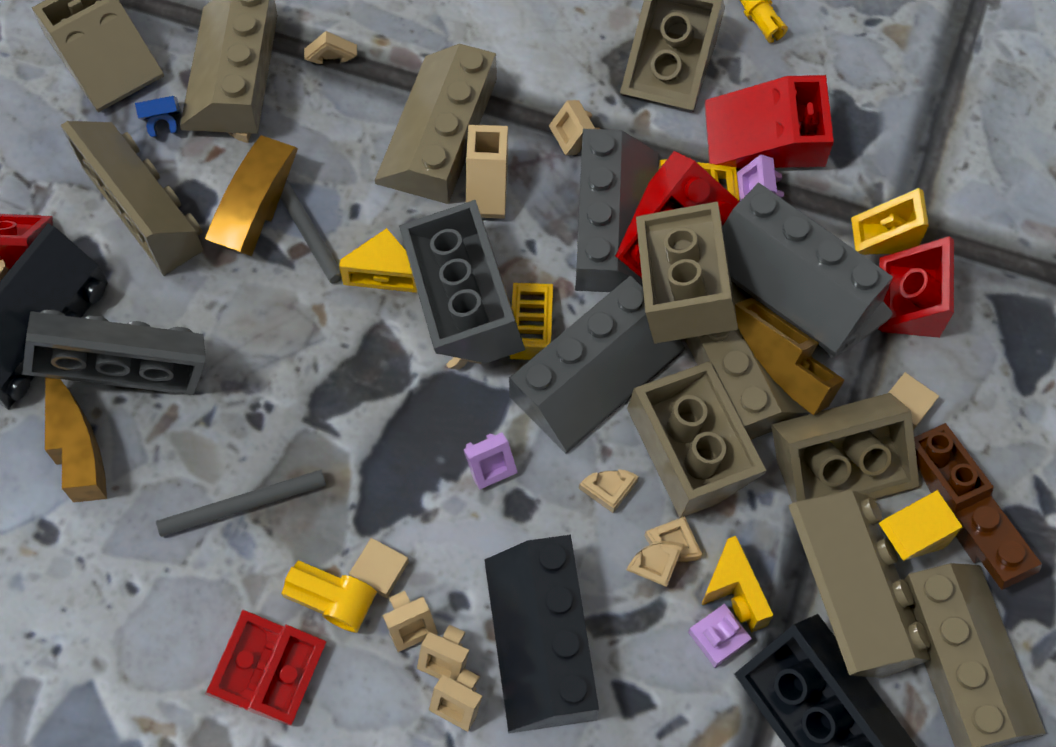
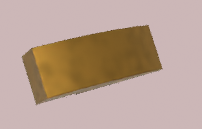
[205,135,298,256]
[735,298,845,415]
[45,377,107,502]

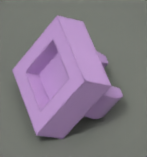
[737,154,784,201]
[463,433,518,490]
[688,603,752,668]

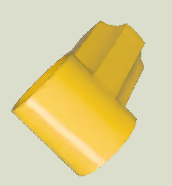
[281,560,377,633]

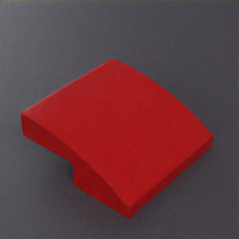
[205,610,327,726]

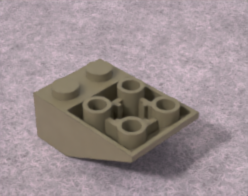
[31,0,164,113]

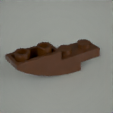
[914,423,1042,590]

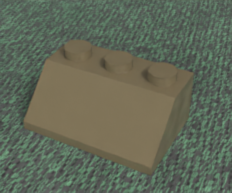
[627,361,767,518]
[771,393,920,503]

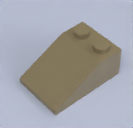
[620,0,725,112]
[636,202,738,344]

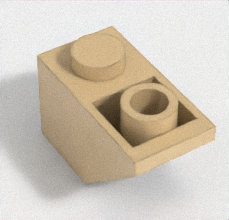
[466,125,508,219]

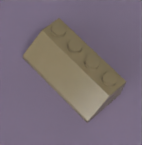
[180,0,278,134]
[375,43,497,204]
[61,121,204,276]
[685,282,811,440]
[788,490,931,678]
[904,563,1046,747]

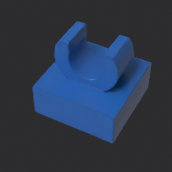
[135,96,181,137]

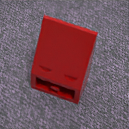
[705,75,834,168]
[615,151,740,278]

